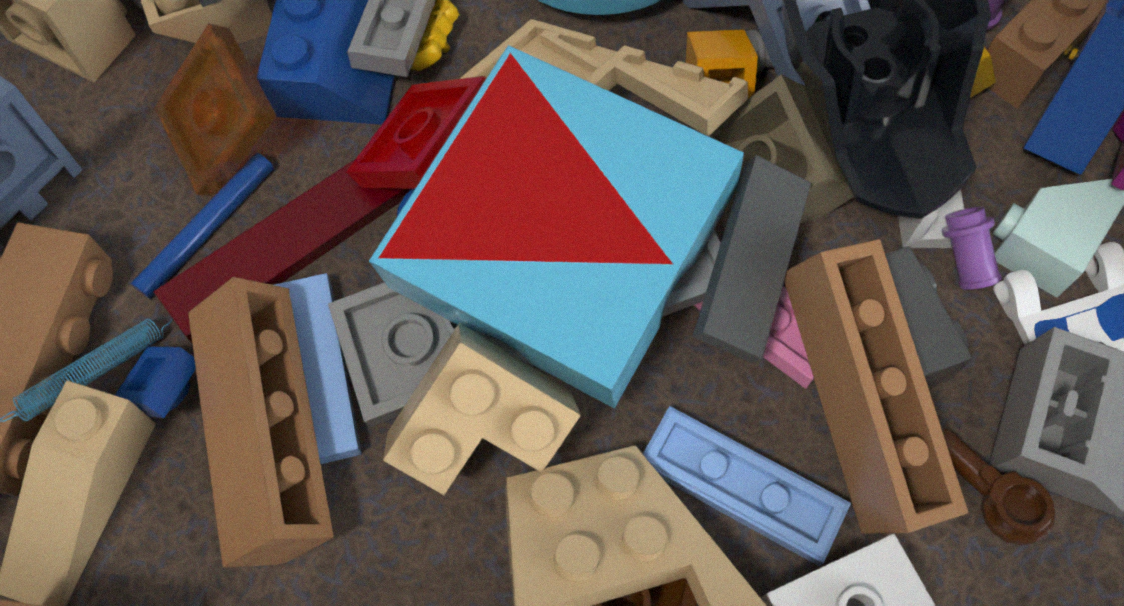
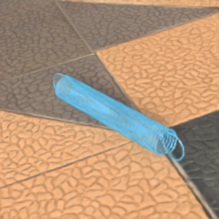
[0,319,173,422]

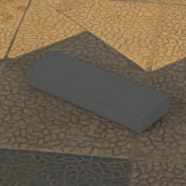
[692,155,811,363]

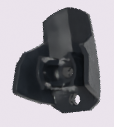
[782,0,991,219]

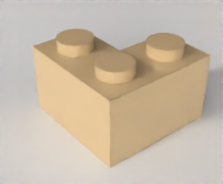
[383,322,581,495]

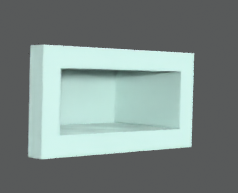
[992,179,1124,298]

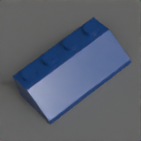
[256,0,395,125]

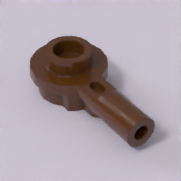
[943,428,1055,545]

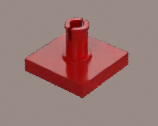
[346,76,486,189]

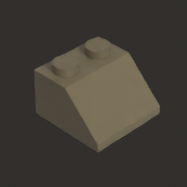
[708,74,854,229]

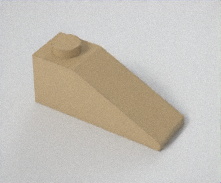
[0,380,156,606]

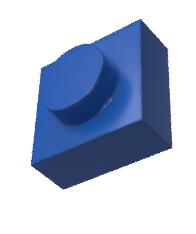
[115,347,196,418]

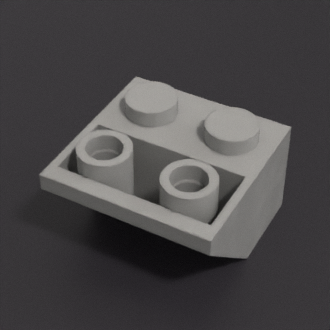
[989,327,1124,518]

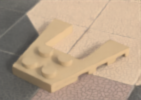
[460,19,748,136]
[505,445,767,606]

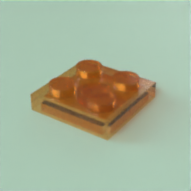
[154,23,277,196]

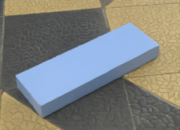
[275,273,362,464]
[643,406,851,566]

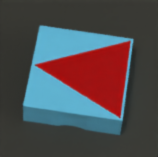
[369,45,744,409]

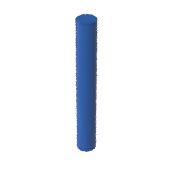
[130,153,274,300]

